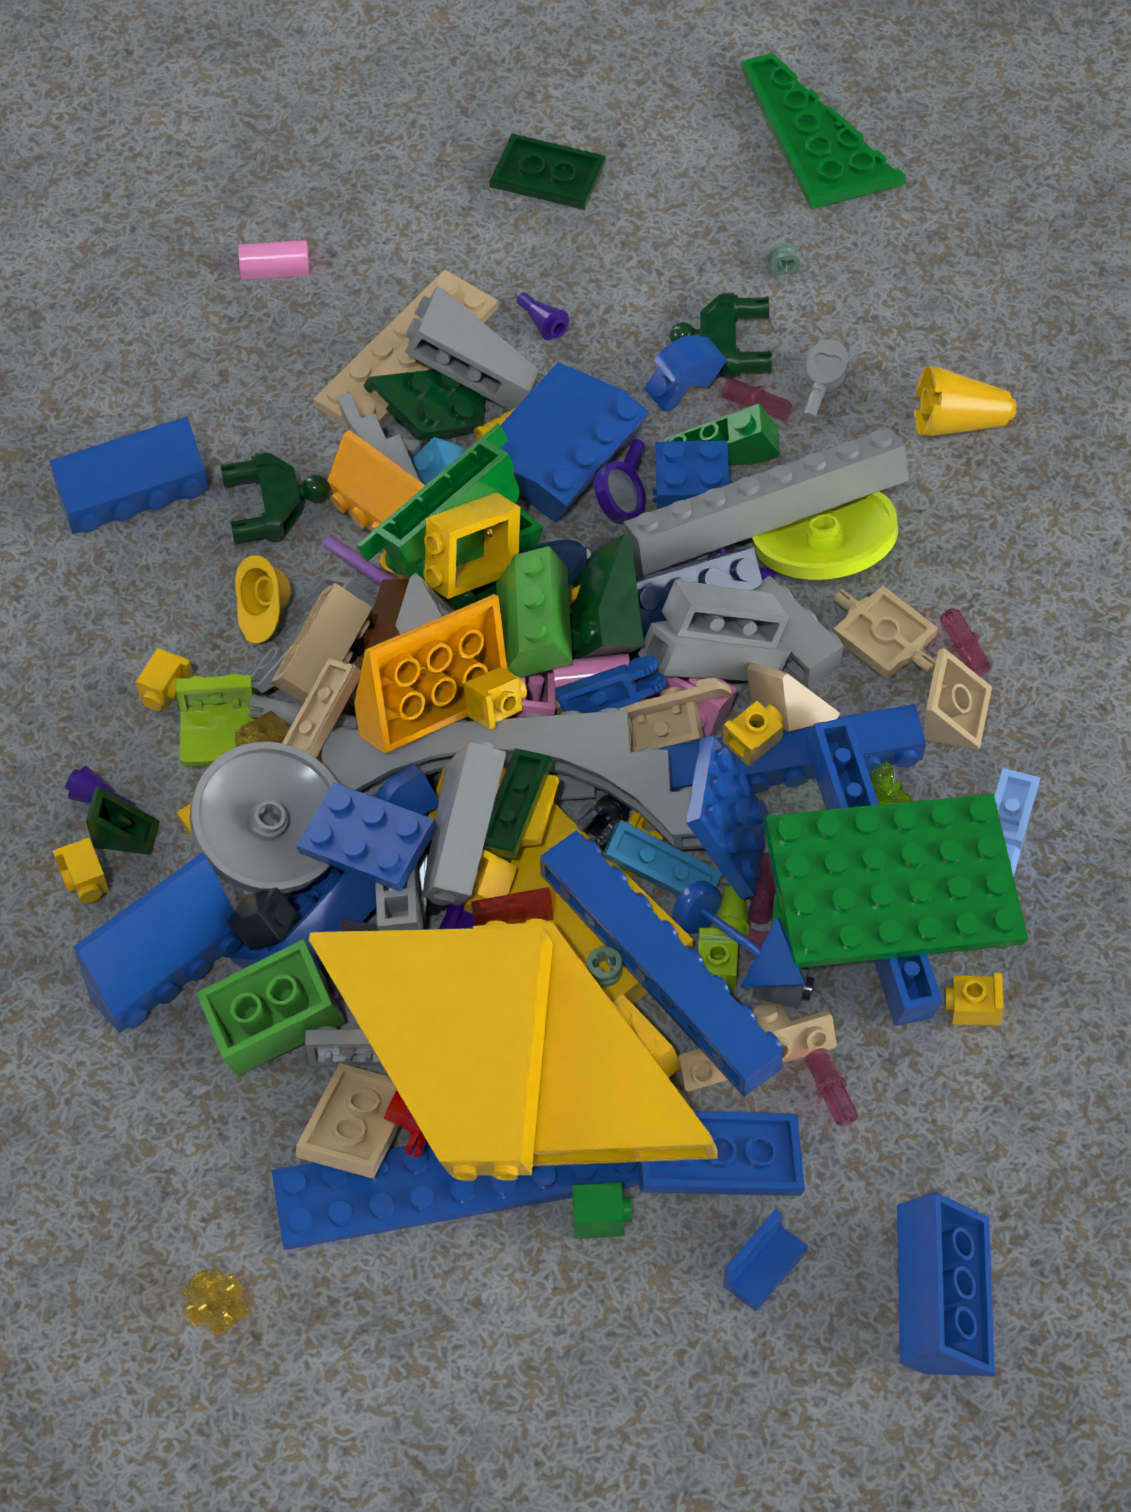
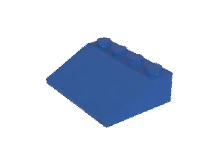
[500,362,649,523]
[73,853,243,1033]

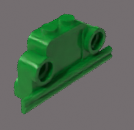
[356,424,519,581]

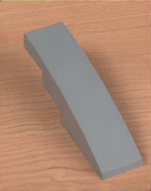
[337,392,420,481]

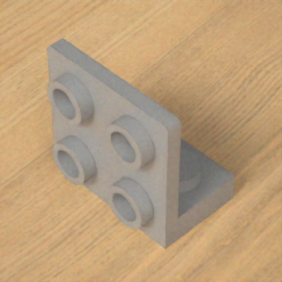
[305,991,382,1066]

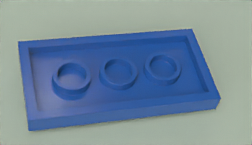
[638,1111,805,1196]

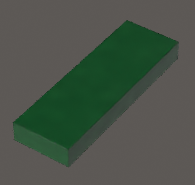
[482,748,553,859]

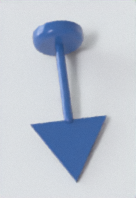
[672,881,805,988]

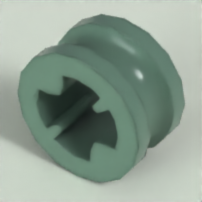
[767,242,800,276]
[587,946,622,987]

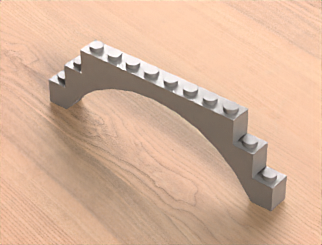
[322,708,704,850]

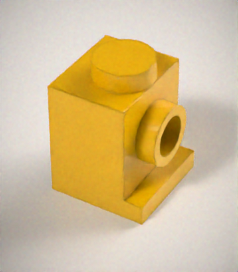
[136,648,194,711]
[463,667,527,730]
[722,701,784,767]
[53,837,109,904]
[462,850,517,917]
[944,973,1004,1026]

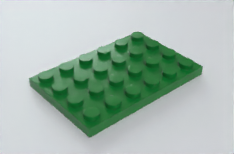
[763,794,1028,968]

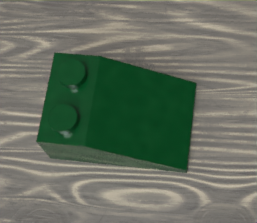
[570,534,644,659]

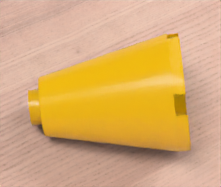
[914,366,1017,437]

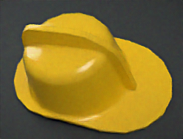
[235,555,291,644]

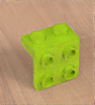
[175,673,256,766]

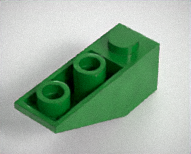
[664,404,780,466]

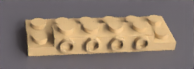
[313,270,499,426]

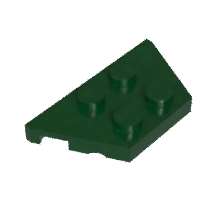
[364,369,484,440]

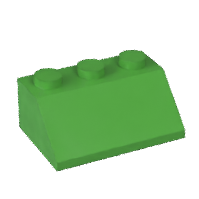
[496,546,573,678]
[196,939,346,1076]

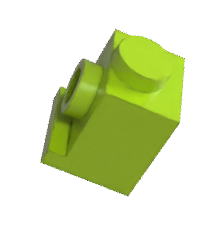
[698,928,739,989]

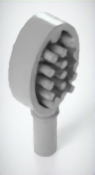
[802,340,848,422]

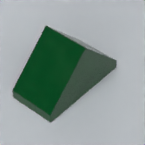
[86,787,159,855]

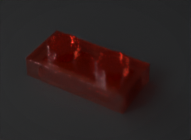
[471,887,553,926]

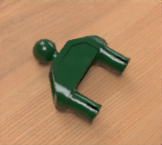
[669,293,772,378]
[220,452,330,544]

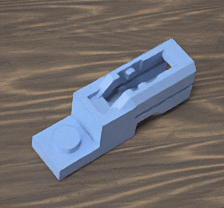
[995,768,1040,876]

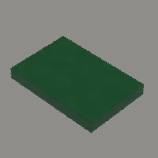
[489,133,606,210]

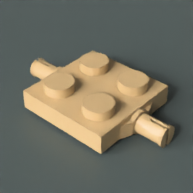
[833,586,938,680]

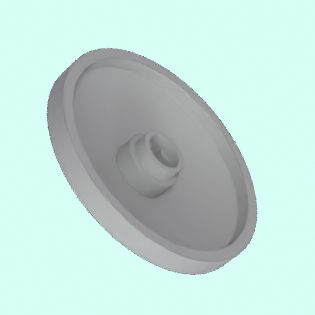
[190,742,337,894]

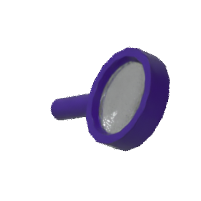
[593,439,646,523]

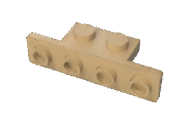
[619,678,732,752]
[678,1003,837,1092]

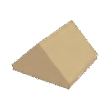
[923,648,992,749]
[747,662,840,732]

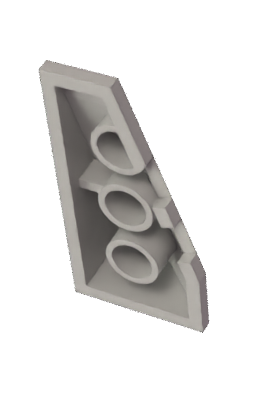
[251,574,375,693]

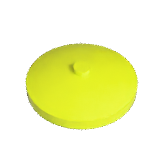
[752,491,898,580]

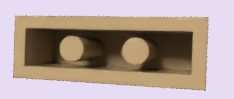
[270,583,373,704]

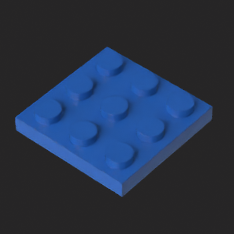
[686,735,768,899]

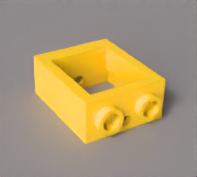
[424,492,520,599]

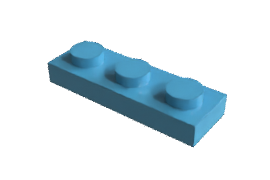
[602,820,722,896]

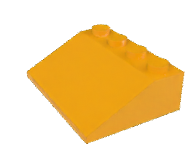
[354,594,508,754]

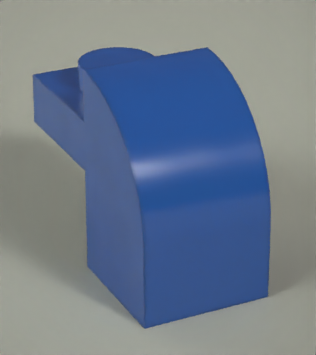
[644,335,727,412]
[375,764,439,854]

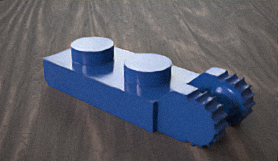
[555,654,668,713]

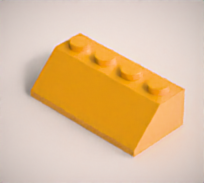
[327,430,425,532]

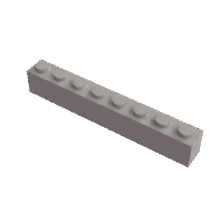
[624,428,908,575]

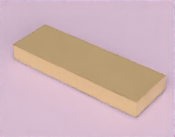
[282,657,361,758]

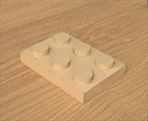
[296,1063,399,1179]

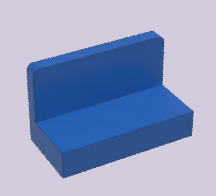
[723,1209,808,1312]

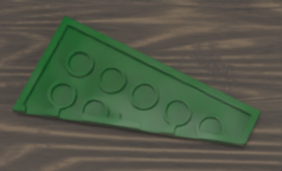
[742,53,906,209]

